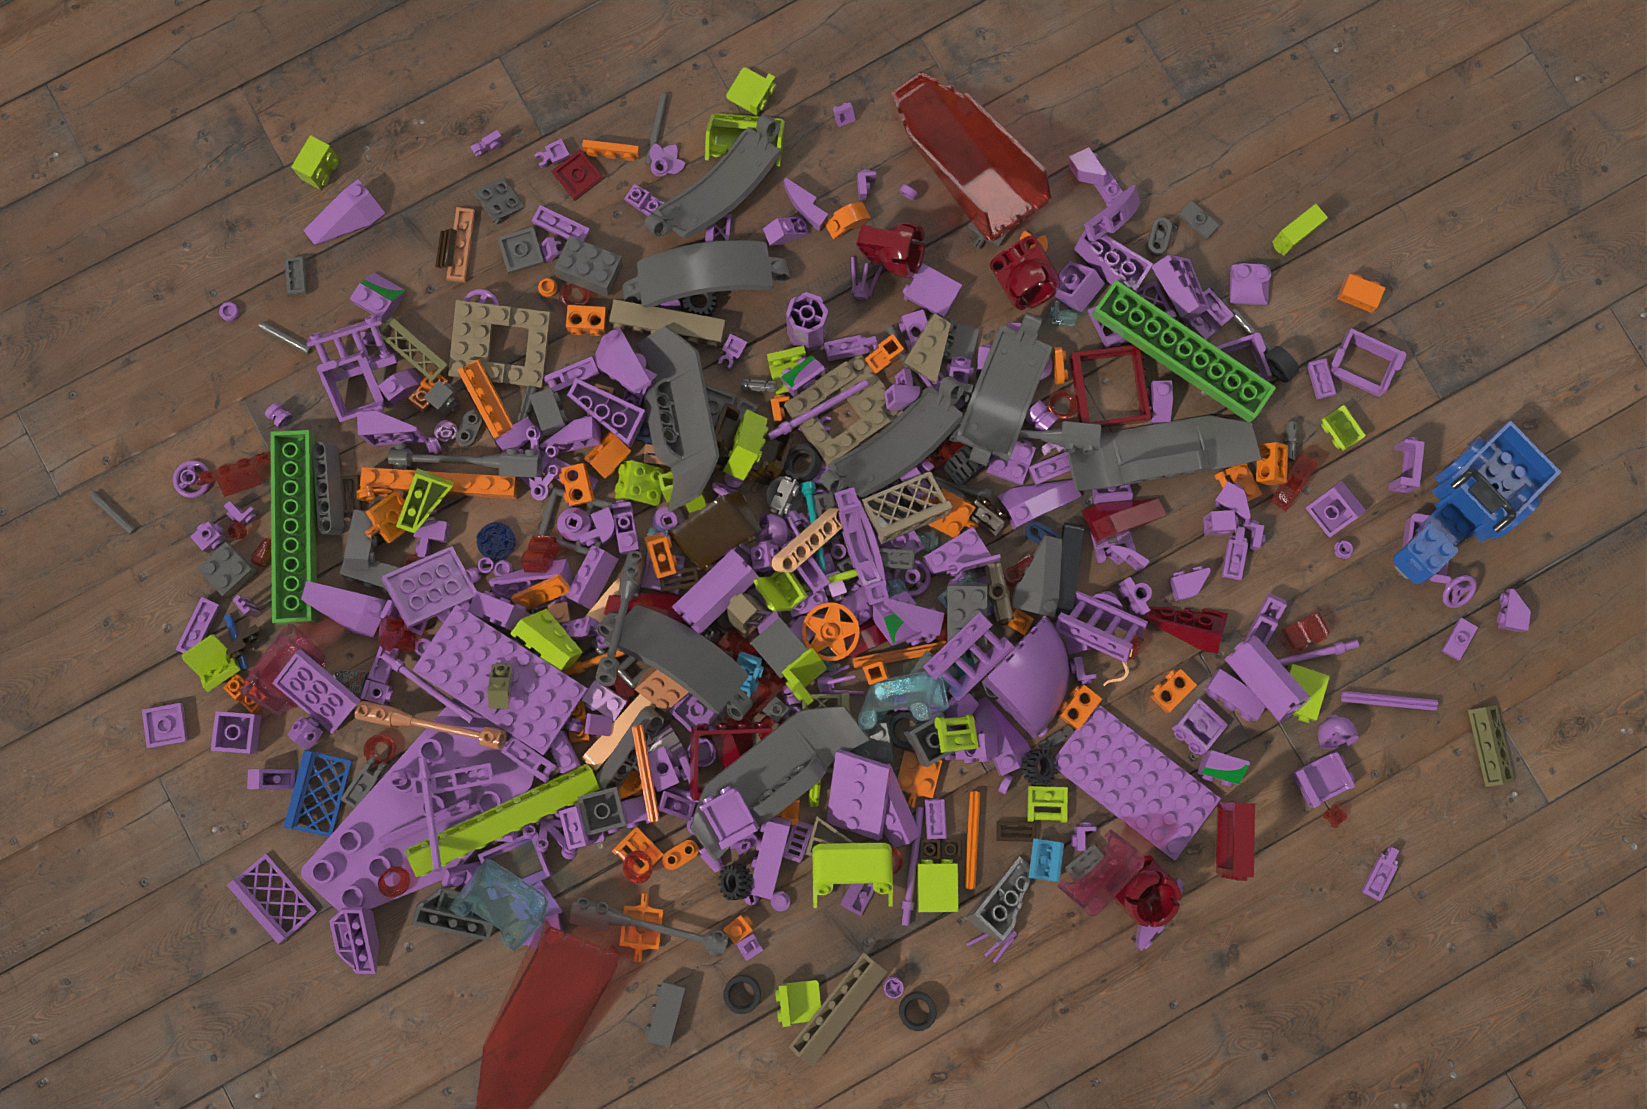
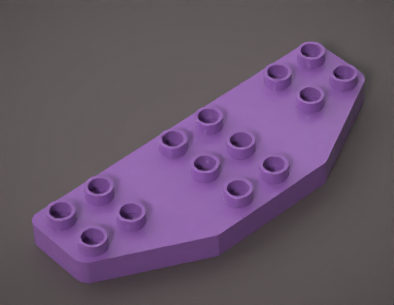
[301,639,543,911]

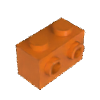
[1337,274,1385,313]
[584,432,631,478]
[644,532,677,578]

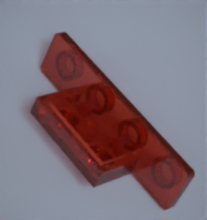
[196,452,271,497]

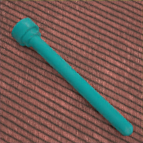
[800,481,826,572]

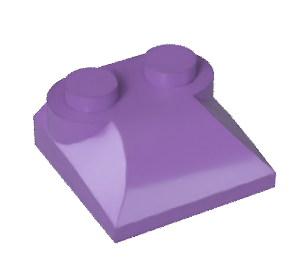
[1230,263,1271,305]

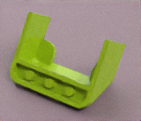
[705,113,785,166]
[812,843,893,908]

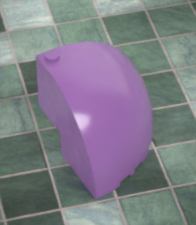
[982,615,1069,738]

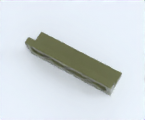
[379,316,449,382]
[1468,705,1515,787]

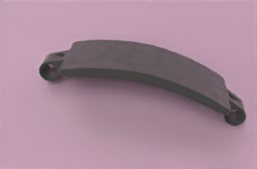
[644,114,781,239]
[622,241,790,308]
[956,312,1052,467]
[820,376,964,498]
[597,605,753,721]

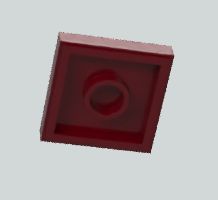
[551,149,604,201]

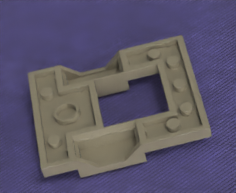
[448,300,551,388]
[784,354,903,467]

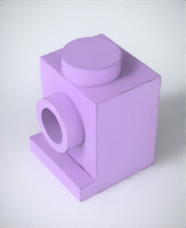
[824,571,847,602]

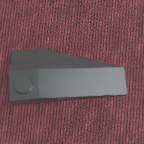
[1011,535,1062,617]
[966,856,1031,942]

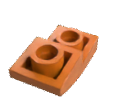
[408,370,448,412]
[223,674,268,714]
[568,700,590,744]

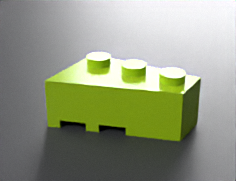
[723,410,768,481]
[396,468,454,533]
[510,609,583,671]

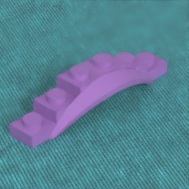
[834,487,889,605]

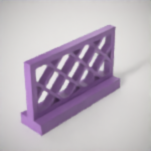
[1087,281,1177,349]
[227,853,318,945]

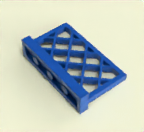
[284,750,352,837]

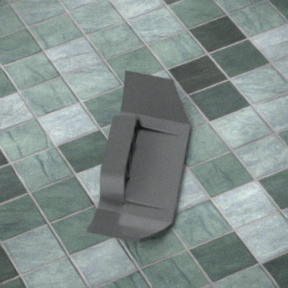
[636,326,719,512]
[1067,415,1263,491]
[690,706,870,861]

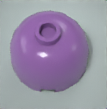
[757,513,791,550]
[1318,715,1359,750]

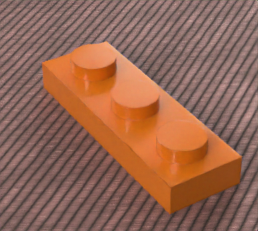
[582,140,640,161]
[511,574,570,611]

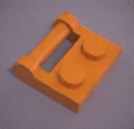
[1214,464,1262,502]
[612,826,664,879]

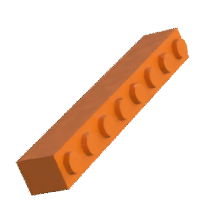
[360,467,519,499]

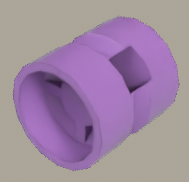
[1024,400,1059,432]

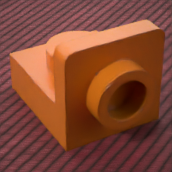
[771,395,790,425]
[1000,607,1034,636]
[723,914,754,945]

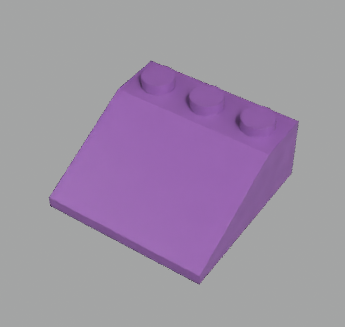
[357,408,428,446]

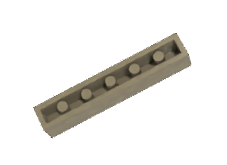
[609,299,726,348]
[789,953,887,1067]

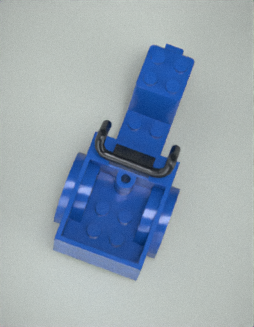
[1393,420,1561,584]

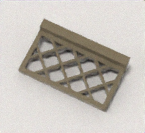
[861,472,953,544]

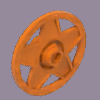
[802,603,860,661]

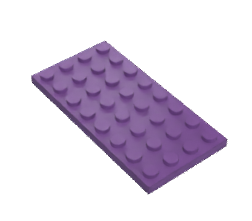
[413,604,588,755]
[1054,704,1221,861]

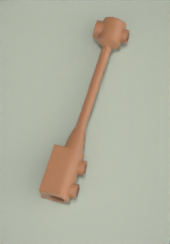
[355,700,506,750]

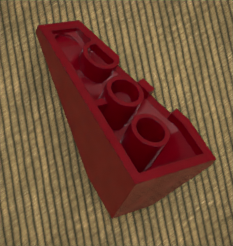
[1081,498,1166,545]
[1144,606,1228,654]
[842,616,888,659]
[709,715,753,769]

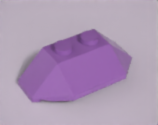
[329,907,379,974]

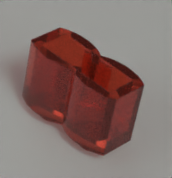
[520,536,560,573]
[1282,612,1330,651]

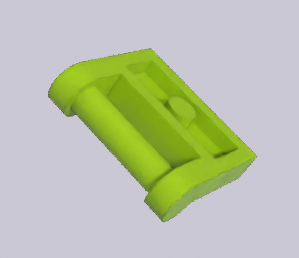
[935,714,979,753]
[1027,786,1068,823]

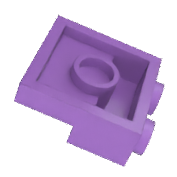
[986,440,1036,486]
[669,692,724,736]
[1172,699,1228,755]

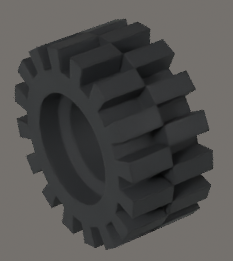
[683,292,717,316]
[1021,749,1057,785]
[718,863,753,901]

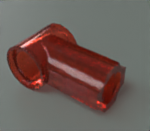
[1004,553,1034,586]

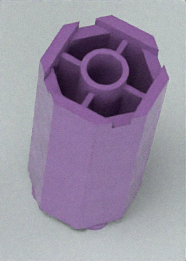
[786,292,828,352]
[672,550,758,634]
[1225,635,1310,723]

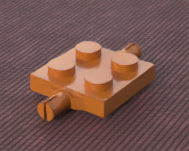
[920,488,978,538]
[365,490,407,544]
[897,751,942,808]
[619,893,664,962]

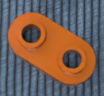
[1053,347,1068,385]
[662,840,699,870]

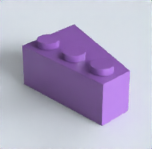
[1151,255,1209,319]
[923,527,991,576]
[468,590,532,631]

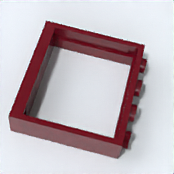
[1069,345,1152,428]
[690,721,773,801]
[1216,802,1255,881]

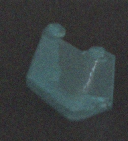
[858,672,949,730]
[450,859,548,951]

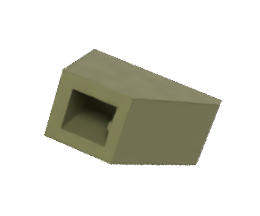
[487,664,513,709]

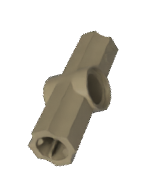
[984,563,1014,623]

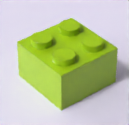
[291,135,340,190]

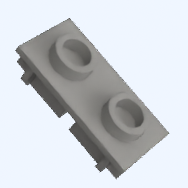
[770,476,800,517]

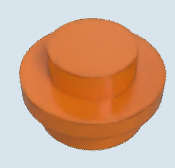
[538,278,557,297]

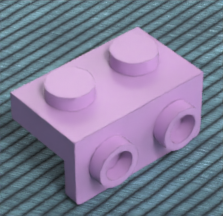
[582,680,628,721]

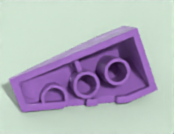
[593,327,651,393]
[489,559,574,604]
[973,697,1031,776]

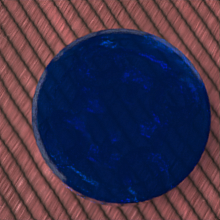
[476,522,516,561]

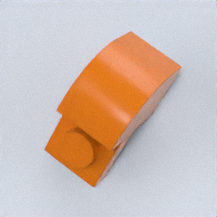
[824,202,871,239]
[865,334,906,375]
[863,657,894,698]

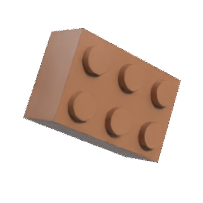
[634,666,689,712]

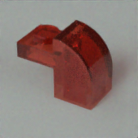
[379,615,416,653]

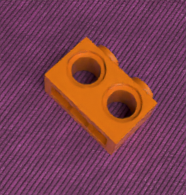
[566,305,608,336]
[1256,442,1288,486]
[559,463,595,506]
[1150,669,1197,713]
[1057,685,1102,730]

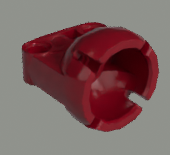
[856,222,925,278]
[989,236,1061,310]
[1107,855,1182,927]

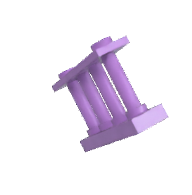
[306,315,398,386]
[1055,591,1148,663]
[923,612,1015,701]

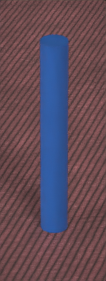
[224,614,249,671]

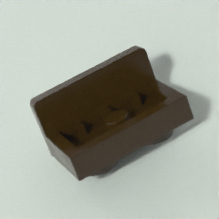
[970,495,1009,537]

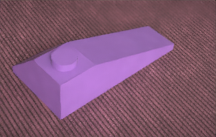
[303,179,386,246]
[997,480,1082,530]
[301,581,386,638]

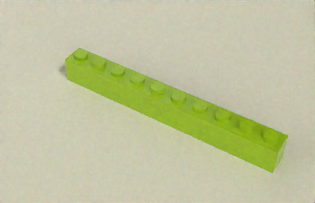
[404,763,600,877]

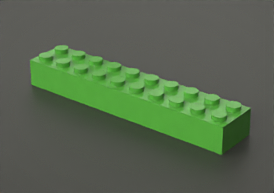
[1091,280,1276,423]
[271,430,317,625]

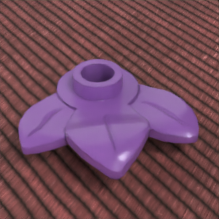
[649,143,685,177]

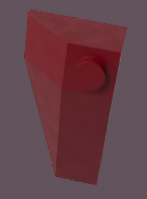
[604,592,685,624]

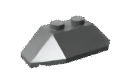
[411,887,494,941]

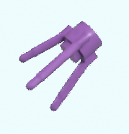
[851,256,883,300]
[783,510,811,538]
[817,665,865,695]
[967,929,1017,963]

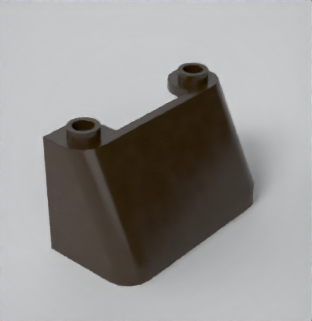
[714,403,794,485]
[669,491,763,572]

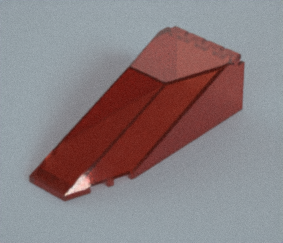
[891,72,1051,241]
[475,916,620,1109]

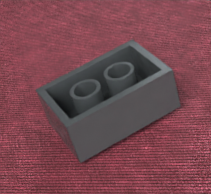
[554,236,623,298]
[947,582,988,644]

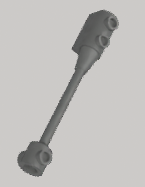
[949,413,1101,455]
[388,444,542,477]
[596,551,646,686]
[569,897,729,957]

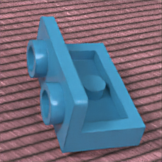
[736,652,764,698]
[1029,838,1064,882]

